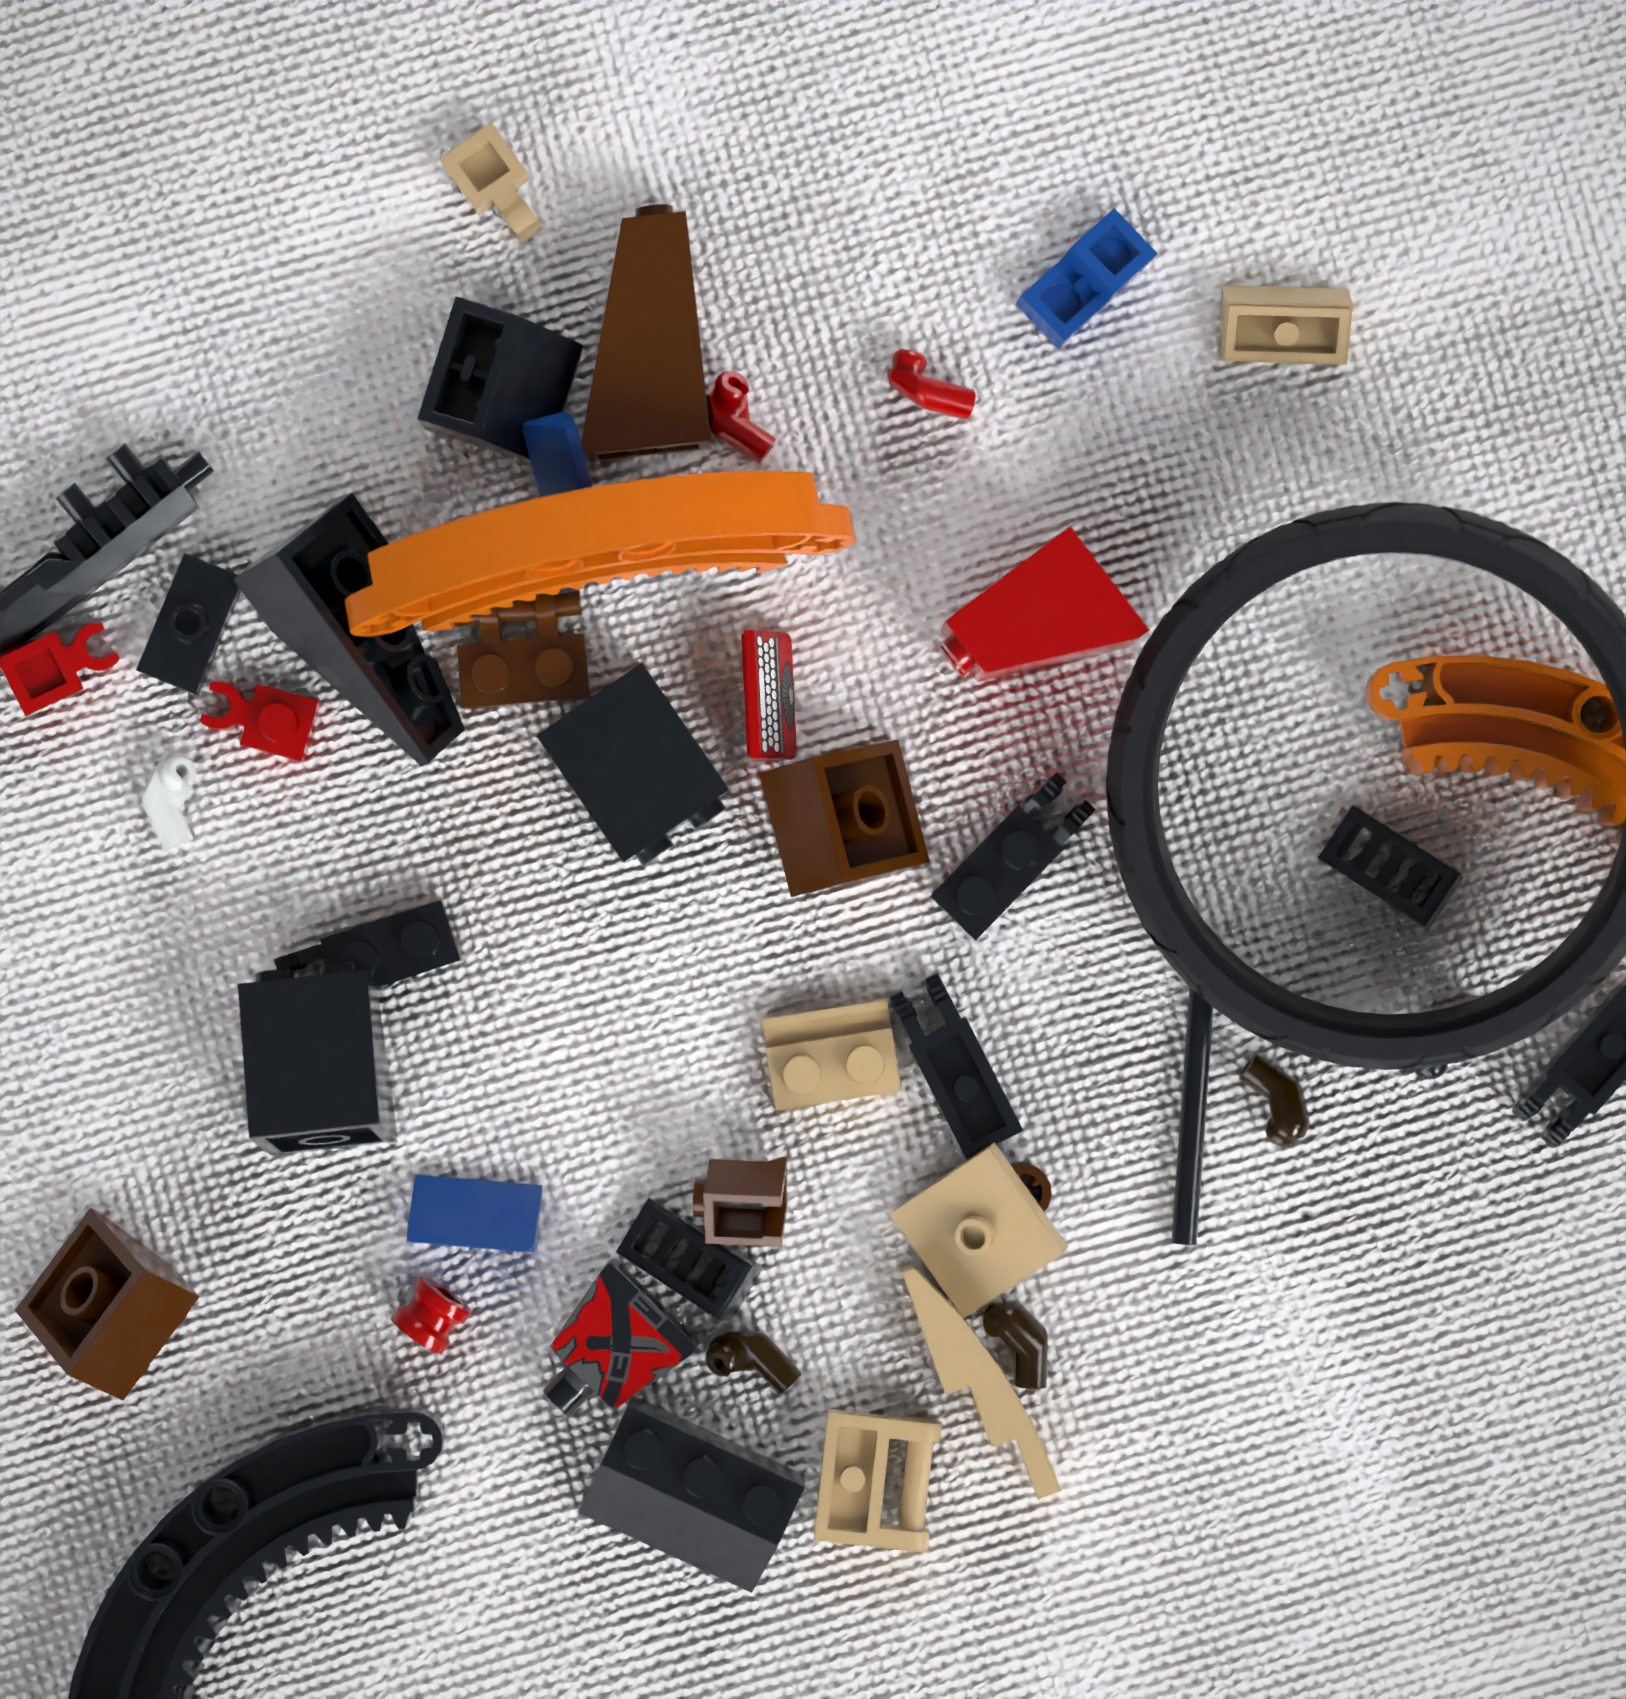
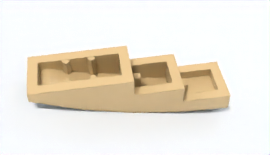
[900,1262,1062,1500]

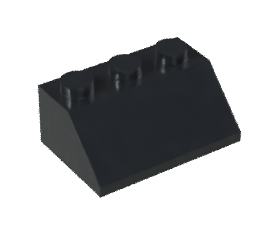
[578,1396,805,1593]

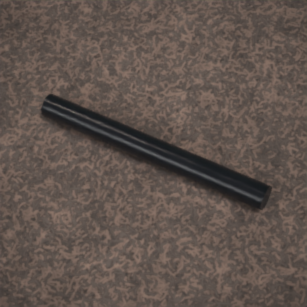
[1171,989,1214,1245]

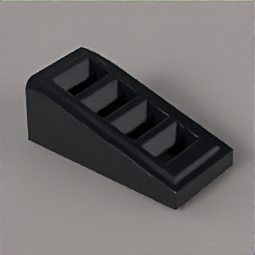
[1318,805,1463,930]
[616,1198,763,1321]

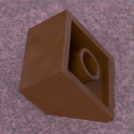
[759,739,930,897]
[15,1208,200,1400]

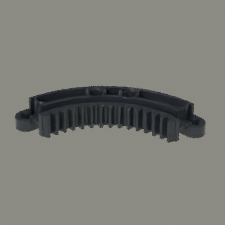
[68,1405,446,1699]

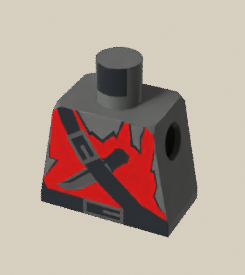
[543,1256,700,1416]

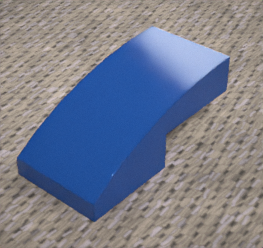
[1015,208,1158,350]

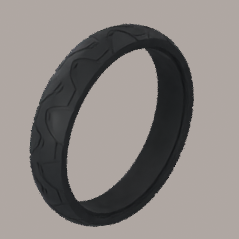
[1106,502,1626,1070]

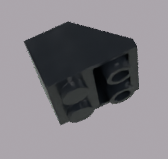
[417,296,584,463]

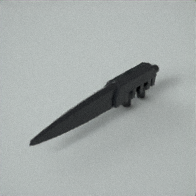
[0,443,215,655]

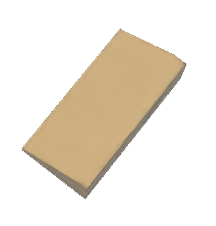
[1220,285,1353,365]

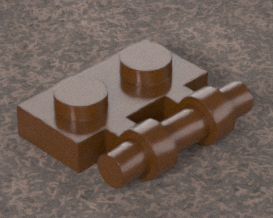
[454,590,591,710]

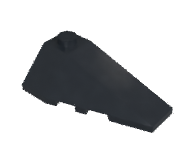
[233,493,465,767]

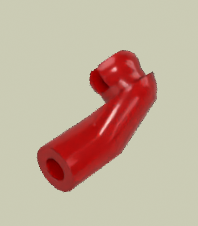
[887,349,976,420]
[707,371,777,465]

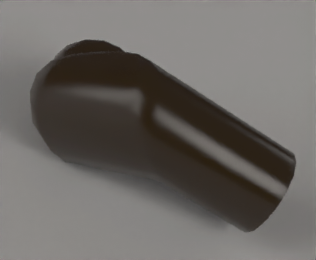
[983,1301,1048,1389]

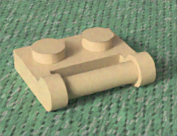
[814,1409,942,1552]

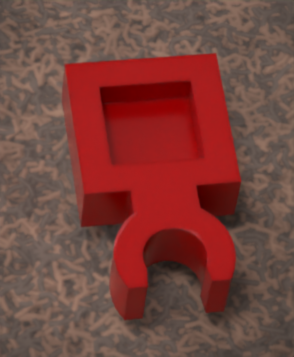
[0,621,120,717]
[200,681,322,763]

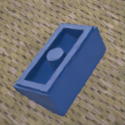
[522,411,593,498]
[406,1174,543,1253]

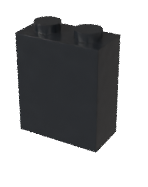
[536,663,731,866]

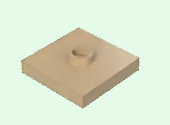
[890,1142,1068,1318]

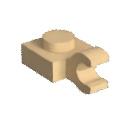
[440,122,542,244]

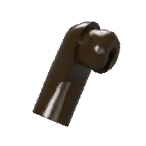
[1238,1053,1310,1148]
[705,1331,802,1395]

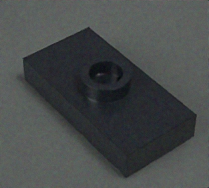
[136,553,242,696]

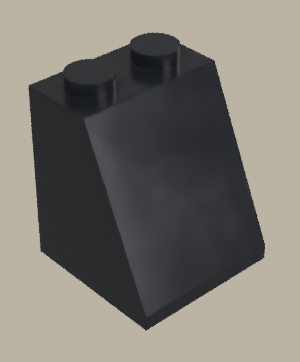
[238,962,398,1156]

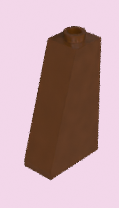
[581,204,712,463]

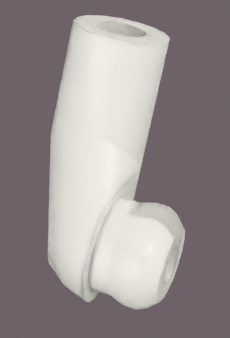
[142,755,197,852]

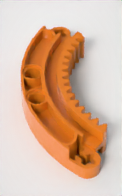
[345,471,856,637]
[1365,655,1626,843]

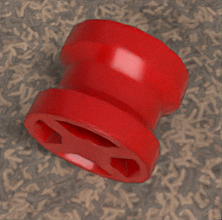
[390,1275,472,1355]

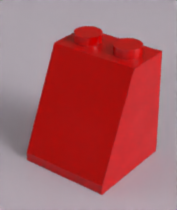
[939,526,1149,682]

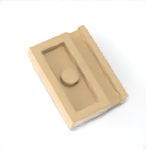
[761,999,902,1111]

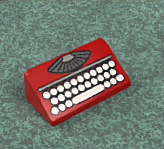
[741,630,797,762]

